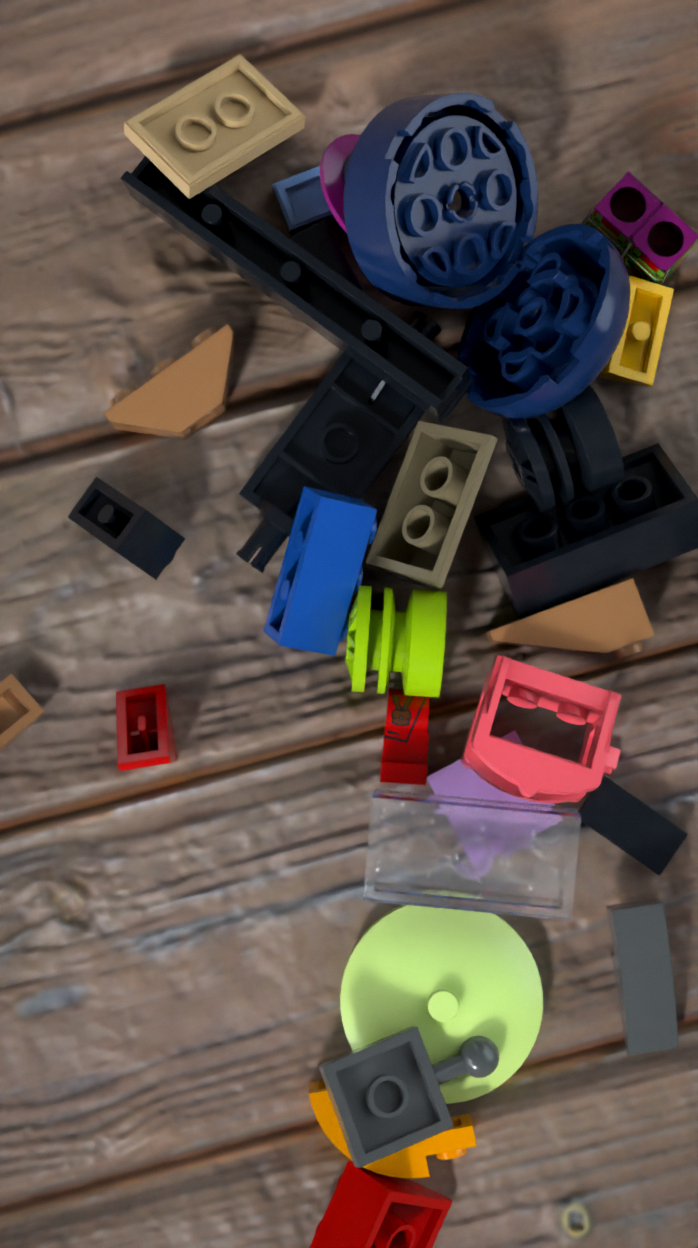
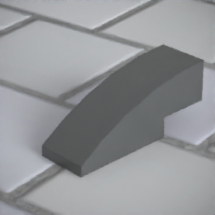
[606,898,678,1056]

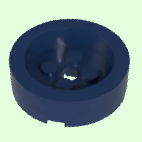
[343,93,538,309]

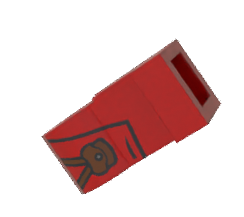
[379,688,430,785]

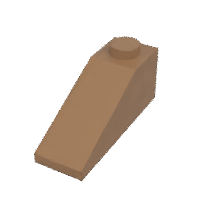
[485,578,655,660]

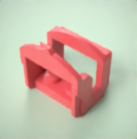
[461,655,622,803]

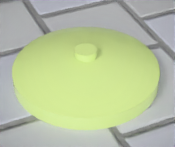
[340,897,543,1104]

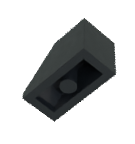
[68,477,185,580]

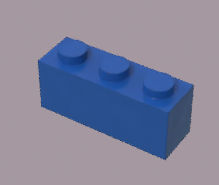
[263,486,377,656]

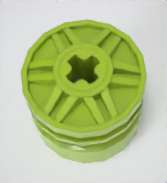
[346,585,447,698]

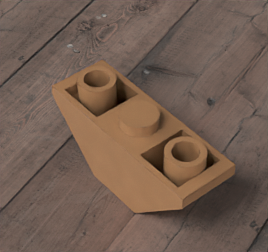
[104,324,237,440]

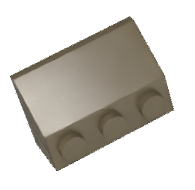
[365,421,498,591]

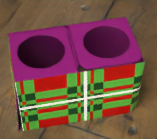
[582,171,698,285]

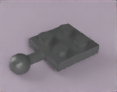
[318,1026,499,1168]

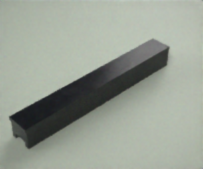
[120,156,473,424]

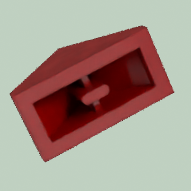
[116,684,178,771]

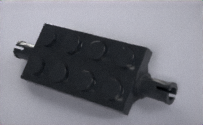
[236,311,442,573]

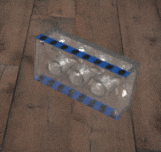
[363,789,581,921]

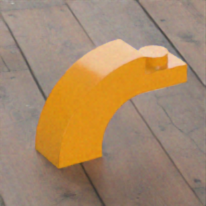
[308,1080,477,1178]

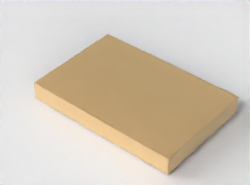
[124,54,306,199]

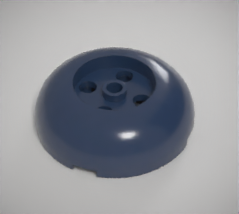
[457,224,631,419]

